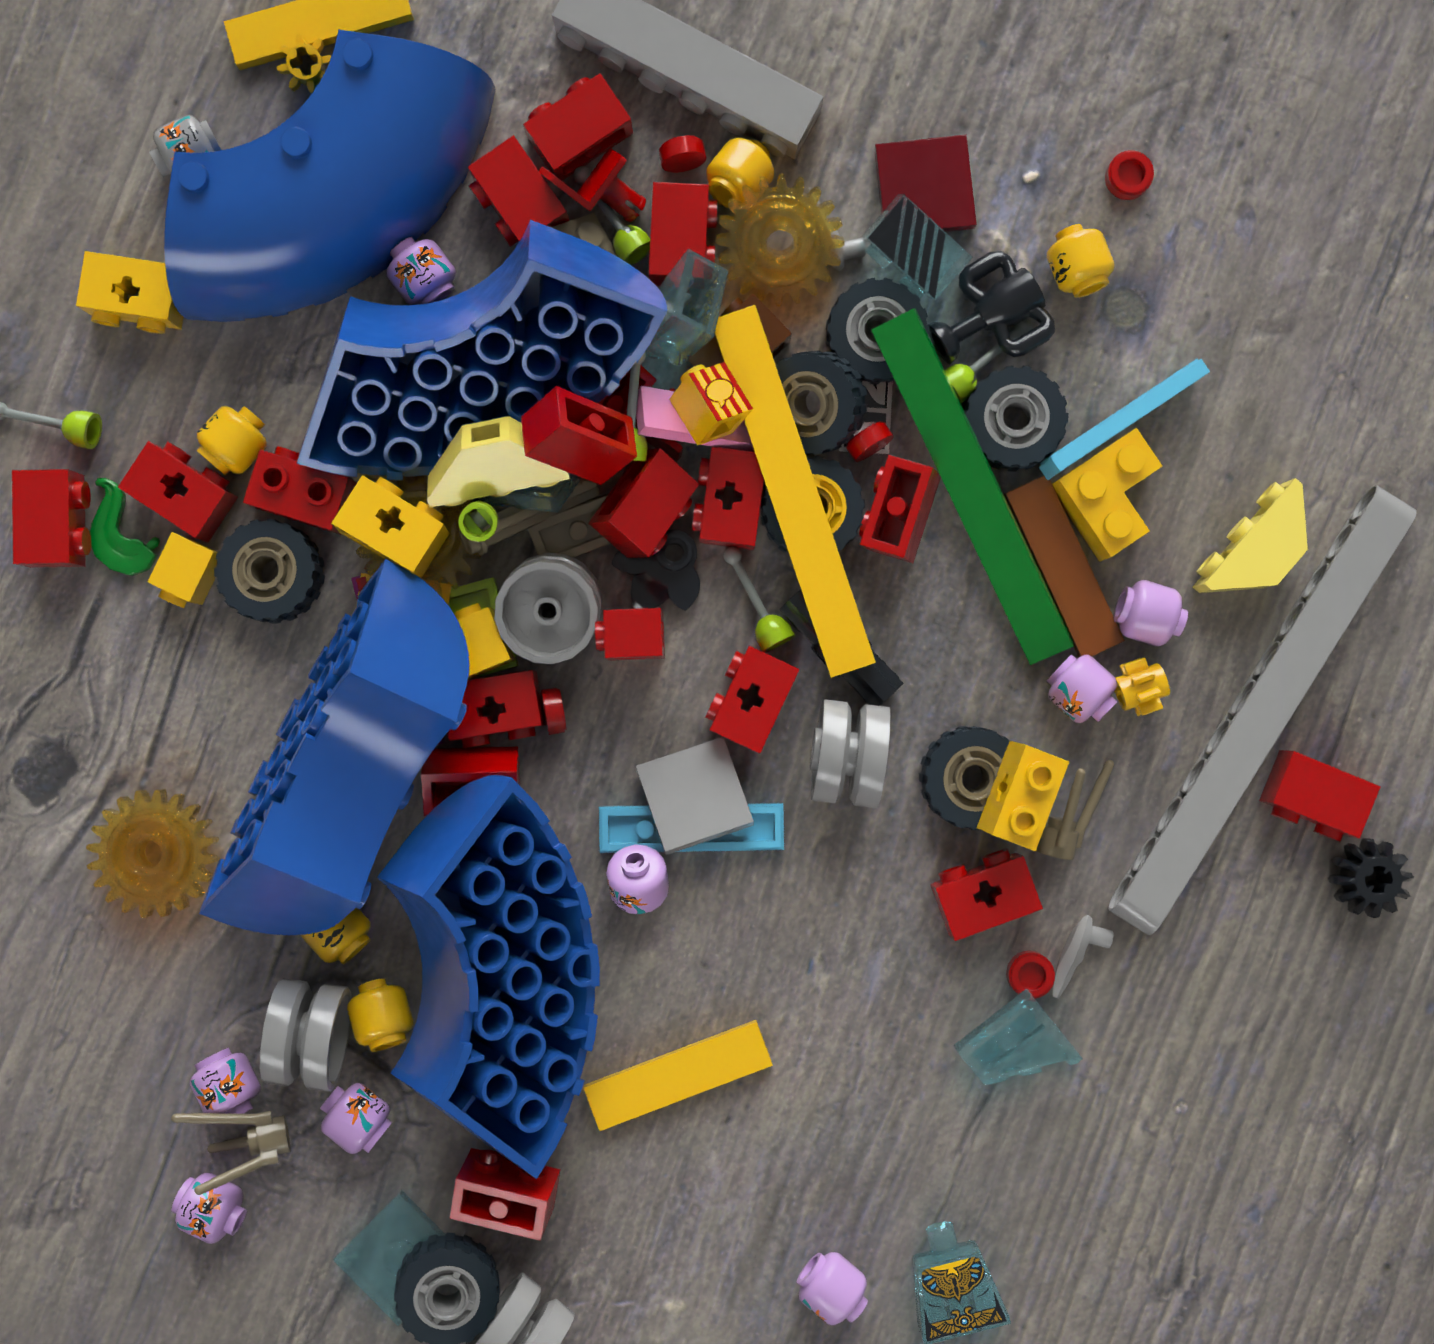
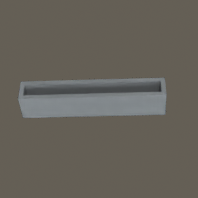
[552,0,824,159]

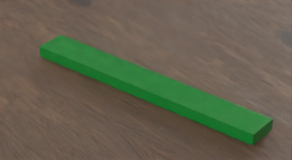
[871,308,1074,665]

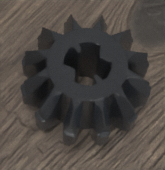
[1327,838,1414,918]

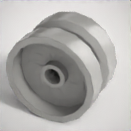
[494,552,603,664]
[810,699,890,808]
[260,978,352,1092]
[467,1272,575,1344]

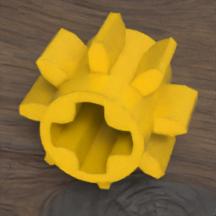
[277,33,331,94]
[1114,657,1170,716]

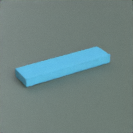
[1039,359,1210,481]
[599,803,784,853]

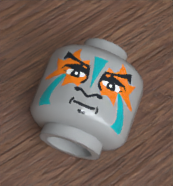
[149,115,221,177]

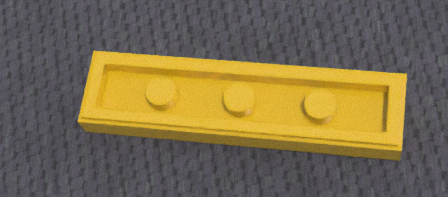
[223,0,414,70]
[583,1020,773,1131]

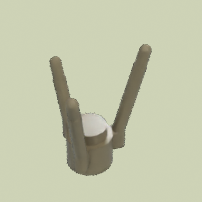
[1037,760,1114,860]
[171,1110,291,1195]

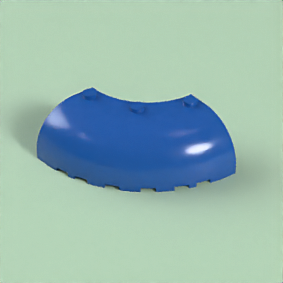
[164,29,495,322]
[297,220,667,481]
[199,559,469,935]
[377,775,600,1179]

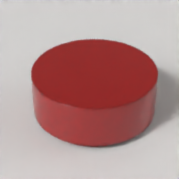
[659,135,707,173]
[1105,150,1154,200]
[846,422,894,462]
[541,687,567,735]
[1006,950,1055,999]

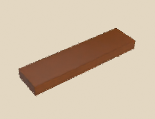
[1004,476,1125,658]

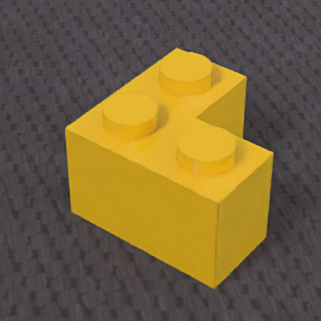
[1052,427,1163,562]

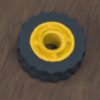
[760,456,865,553]

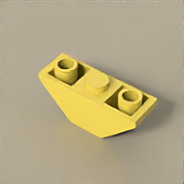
[427,416,570,508]
[1193,478,1308,593]

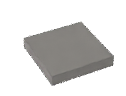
[636,737,754,855]

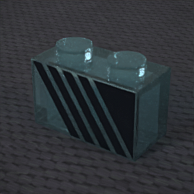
[862,194,973,301]

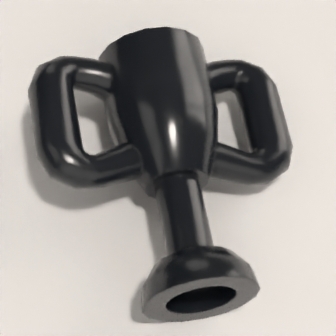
[928,251,1055,364]

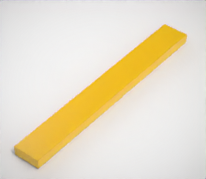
[714,305,876,678]

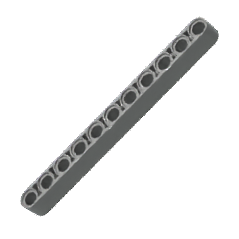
[1108,485,1417,935]

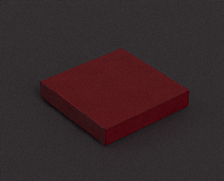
[874,134,977,237]

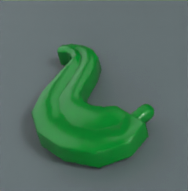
[90,478,160,576]

